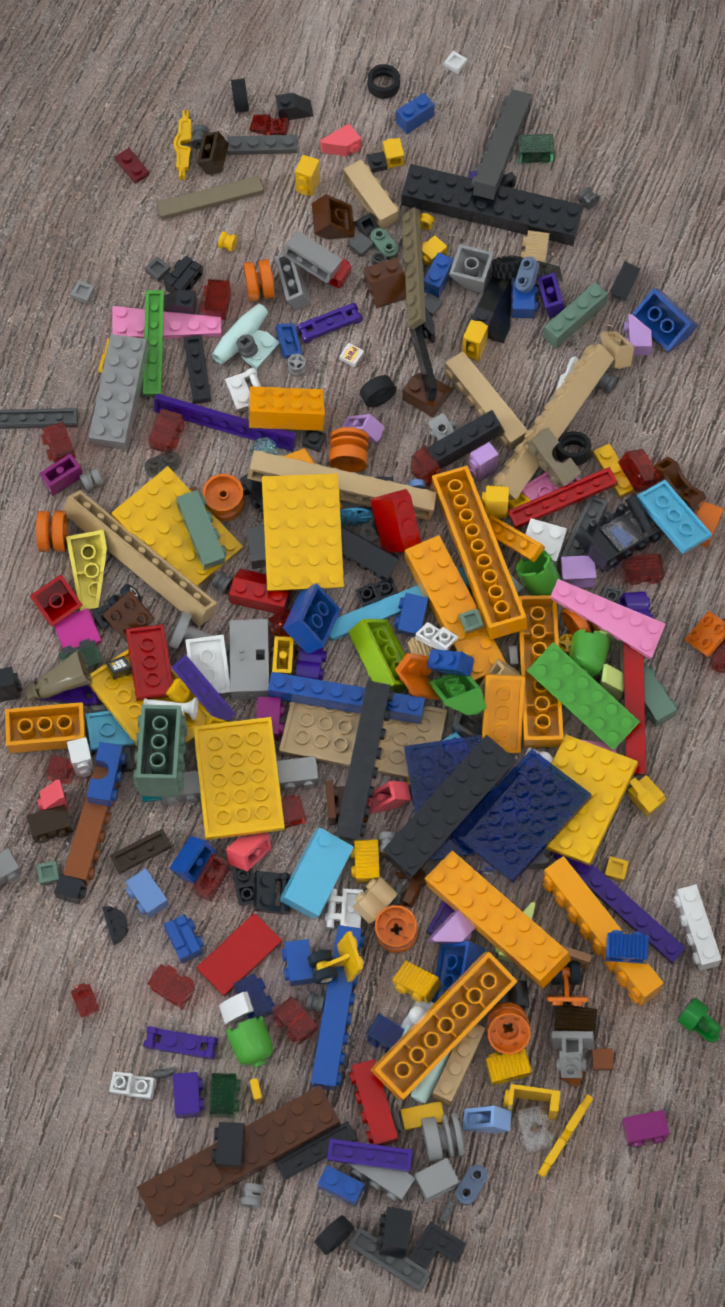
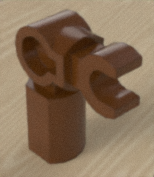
[395,870,426,908]

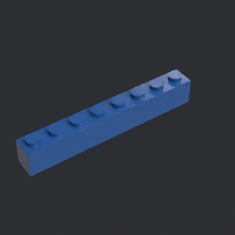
[268,672,425,724]
[311,925,365,1091]

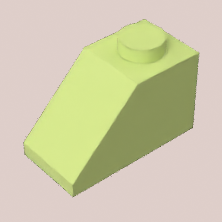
[600,664,625,699]

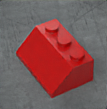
[370,489,422,553]
[229,568,293,616]

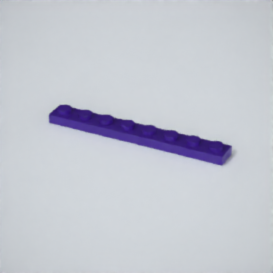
[154,394,296,451]
[553,853,686,964]

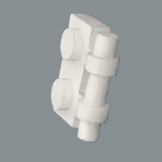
[325,888,363,929]

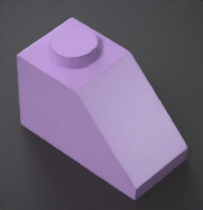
[342,414,385,443]
[426,911,475,944]

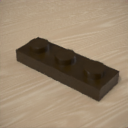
[110,829,172,874]

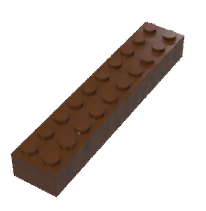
[137,1085,341,1228]

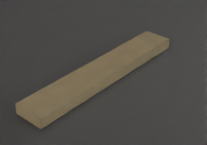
[157,175,264,220]

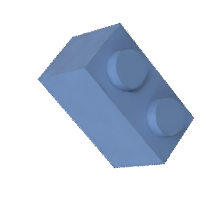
[125,868,169,918]

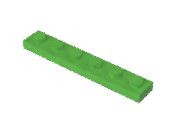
[143,290,164,396]

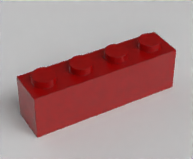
[349,1059,398,1146]

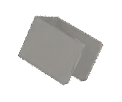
[415,1158,459,1203]

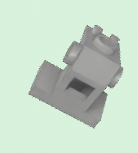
[552,1031,595,1078]

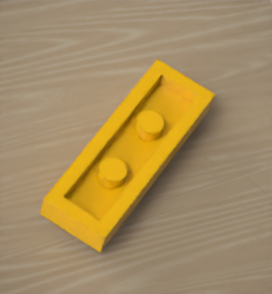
[593,443,636,499]

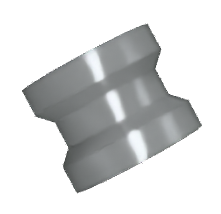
[288,354,306,377]

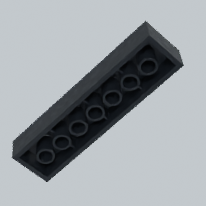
[381,735,517,881]

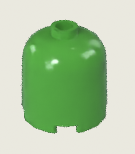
[515,551,561,596]
[569,629,610,678]
[225,1016,273,1068]

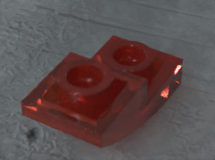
[250,114,290,135]

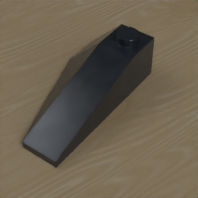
[471,276,511,343]

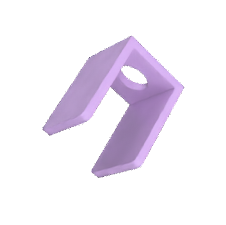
[560,556,596,588]

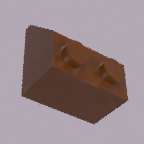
[312,194,355,239]
[364,257,406,309]
[402,372,453,417]

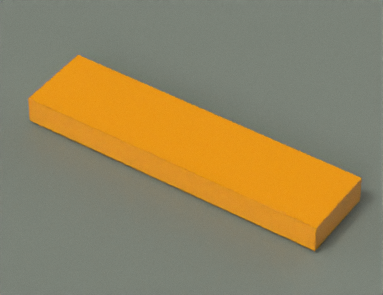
[488,515,545,562]

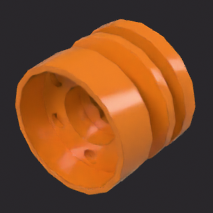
[329,427,369,473]
[375,905,418,953]
[486,1002,531,1054]

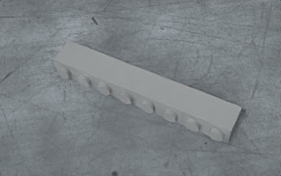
[162,756,319,805]

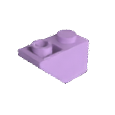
[624,314,652,355]

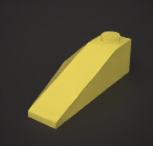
[66,530,107,611]

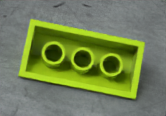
[348,619,408,693]

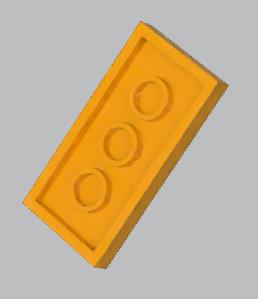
[482,674,525,753]

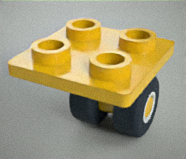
[308,931,364,984]

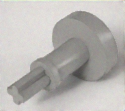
[168,611,230,654]

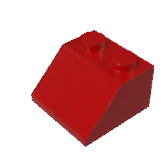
[29,574,83,627]

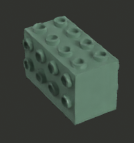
[134,705,187,797]

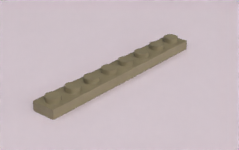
[402,207,426,330]

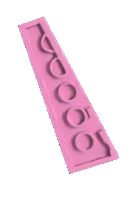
[113,306,222,339]
[550,579,665,659]

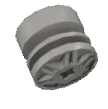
[421,1112,465,1162]

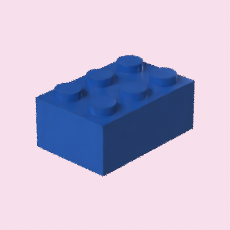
[283,583,341,654]

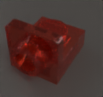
[71,983,100,1018]

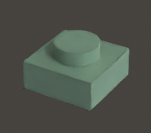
[459,608,484,634]
[36,860,59,885]

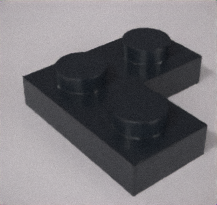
[408,1221,466,1270]

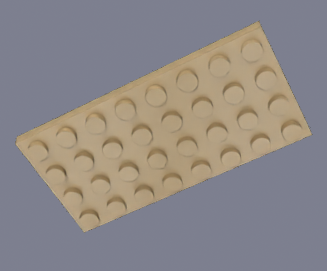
[279,702,447,784]

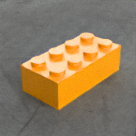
[248,386,325,431]
[5,702,87,753]

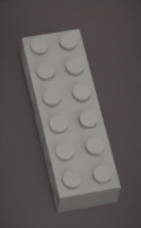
[89,334,150,450]

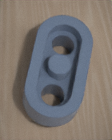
[515,257,539,293]
[456,1165,488,1205]

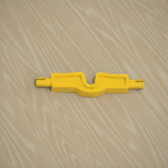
[174,110,192,180]
[537,1094,594,1178]

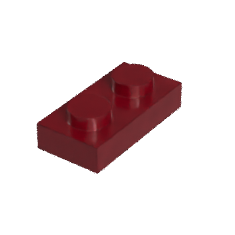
[115,148,149,184]

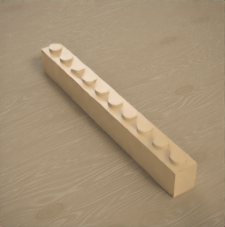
[491,344,615,500]
[247,450,437,521]
[63,490,217,626]

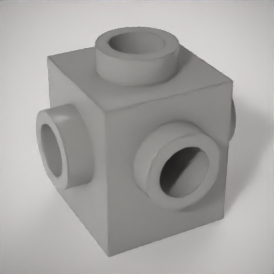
[428,413,457,441]

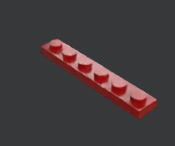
[507,467,618,529]

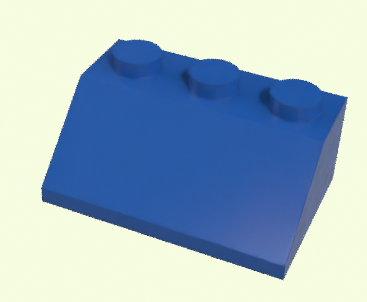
[632,288,699,352]
[431,941,486,1003]

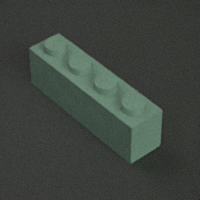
[543,283,608,349]
[176,490,227,571]

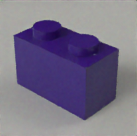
[537,272,566,318]
[173,1072,205,1119]

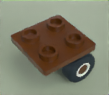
[103,584,155,642]

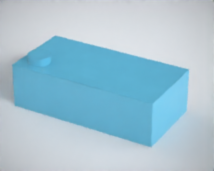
[279,827,354,919]

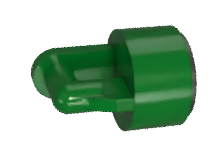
[677,998,721,1043]

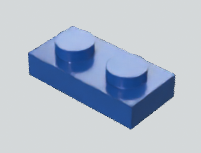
[275,323,302,359]

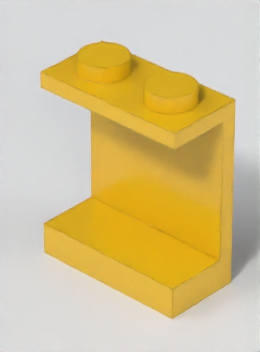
[503,1084,560,1120]

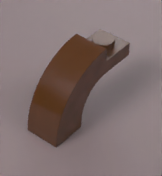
[653,457,706,508]

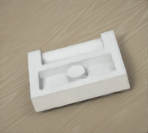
[225,368,261,412]

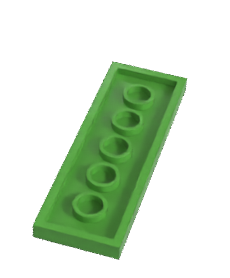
[527,642,640,750]

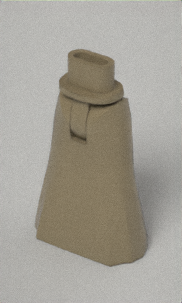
[25,650,92,701]

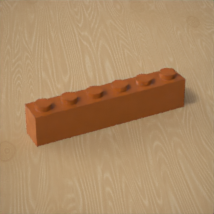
[63,765,122,885]

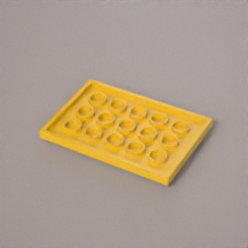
[111,466,243,587]
[262,473,344,591]
[89,650,211,747]
[193,717,285,840]
[517,735,638,866]

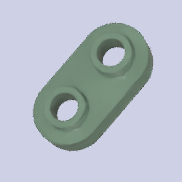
[370,228,398,260]

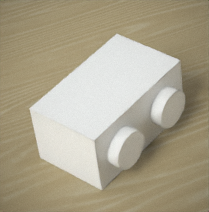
[67,737,95,777]

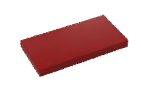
[126,624,173,701]
[196,913,282,997]

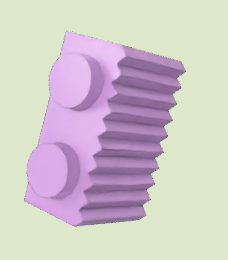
[469,442,498,482]

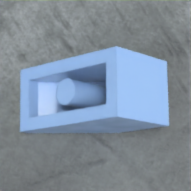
[463,1106,511,1133]

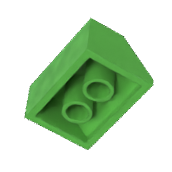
[428,674,487,715]

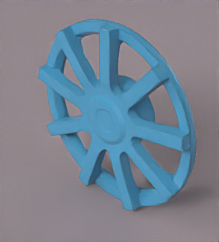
[340,508,373,527]

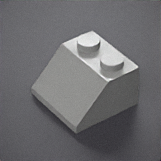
[449,244,494,293]

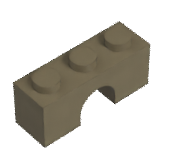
[526,427,581,488]

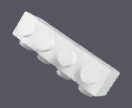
[674,884,722,971]

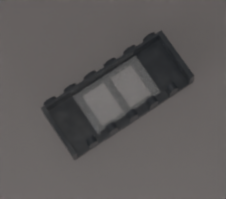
[574,479,666,572]

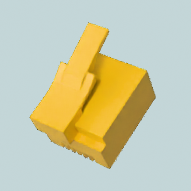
[627,775,666,817]

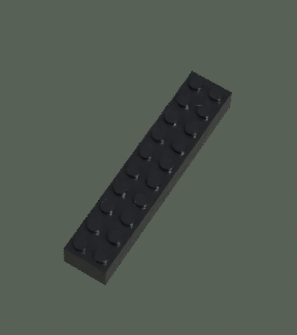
[401,164,584,246]

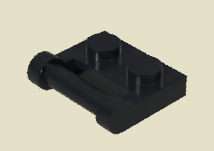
[254,871,290,914]

